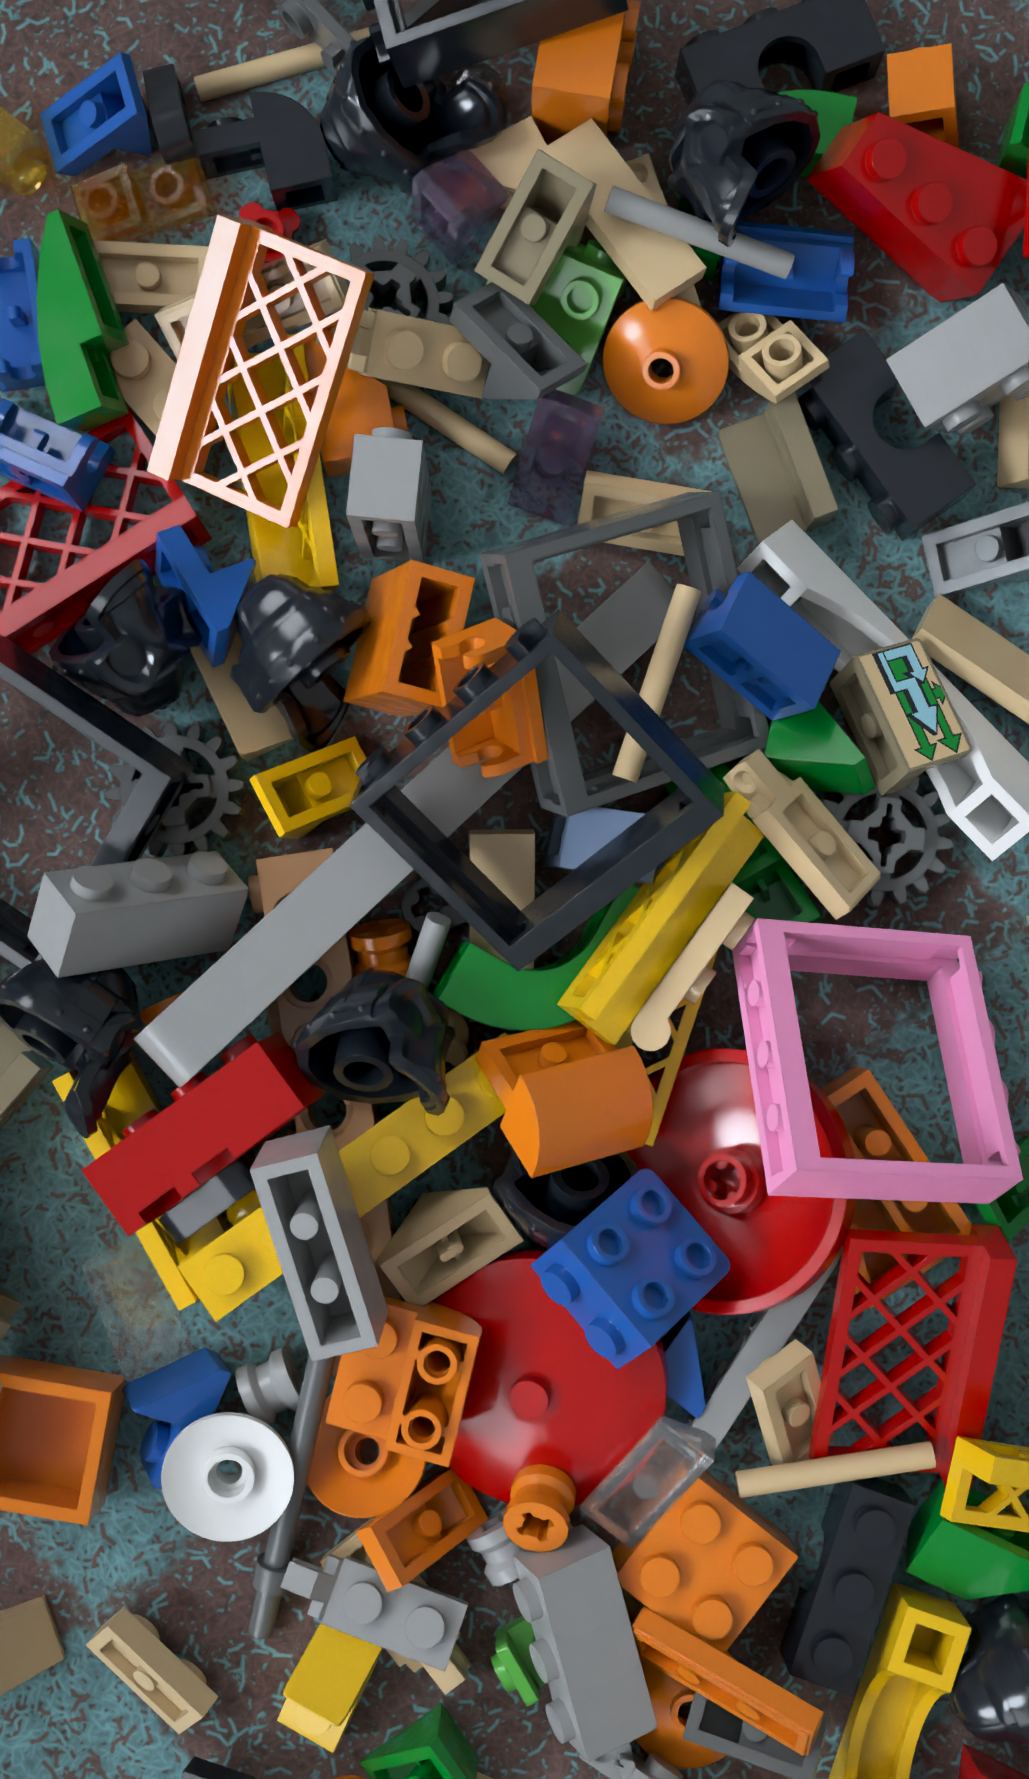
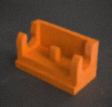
[431,618,548,778]

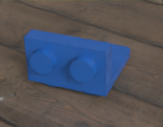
[530,1169,730,1370]

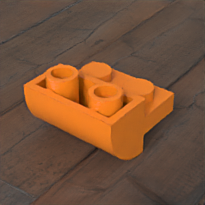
[475,1020,653,1178]
[325,1296,482,1467]

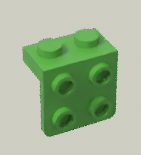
[486,240,629,395]

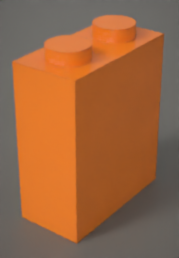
[343,560,475,717]

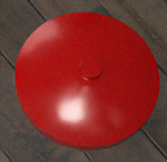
[626,1048,856,1315]
[434,1250,669,1506]

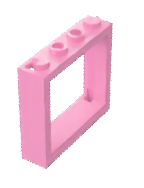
[732,918,1023,1204]

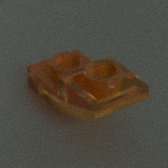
[69,156,217,242]

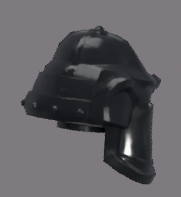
[319,36,506,196]
[667,79,821,247]
[48,559,202,717]
[230,574,372,752]
[0,958,145,1138]
[292,968,456,1116]
[490,1143,639,1251]
[948,1593,1029,1745]

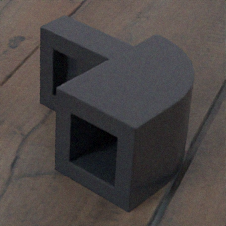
[192,92,338,212]

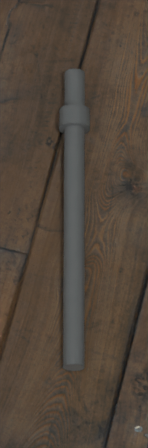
[248,1355,335,1639]

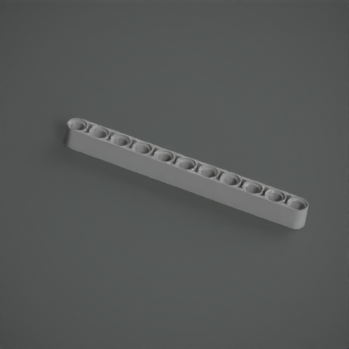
[133,561,675,1088]

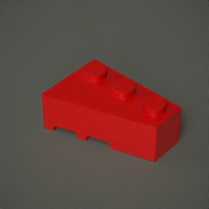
[806,112,1027,303]
[81,1032,325,1237]

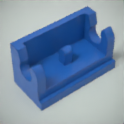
[718,221,855,323]
[0,238,46,392]
[0,395,116,512]
[684,571,841,721]

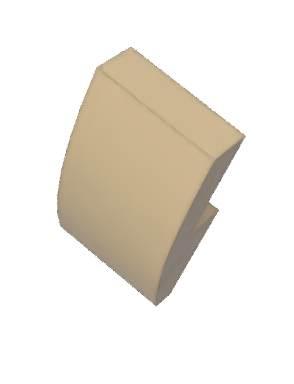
[718,312,829,404]

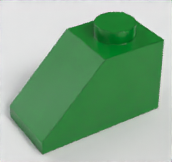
[906,1478,1029,1600]

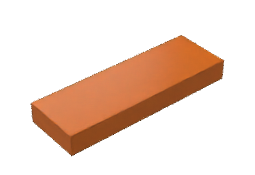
[632,1606,824,1756]

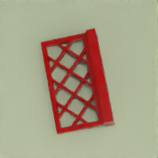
[0,407,212,654]
[808,1224,1017,1489]

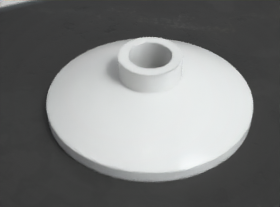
[161,1412,294,1542]

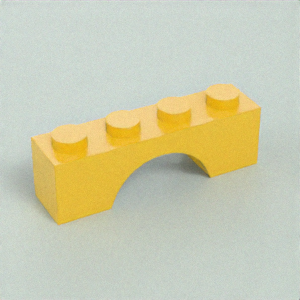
[828,1582,972,1779]

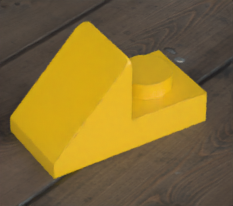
[249,736,366,838]
[277,1623,383,1753]

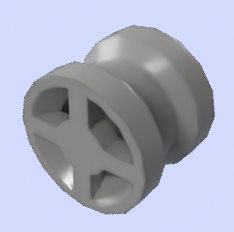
[235,1347,303,1425]
[466,1507,525,1586]

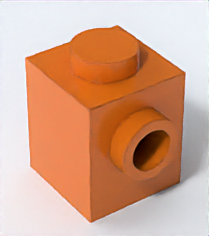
[887,43,959,148]

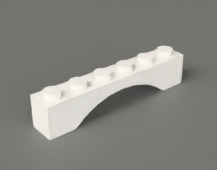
[737,520,1029,861]

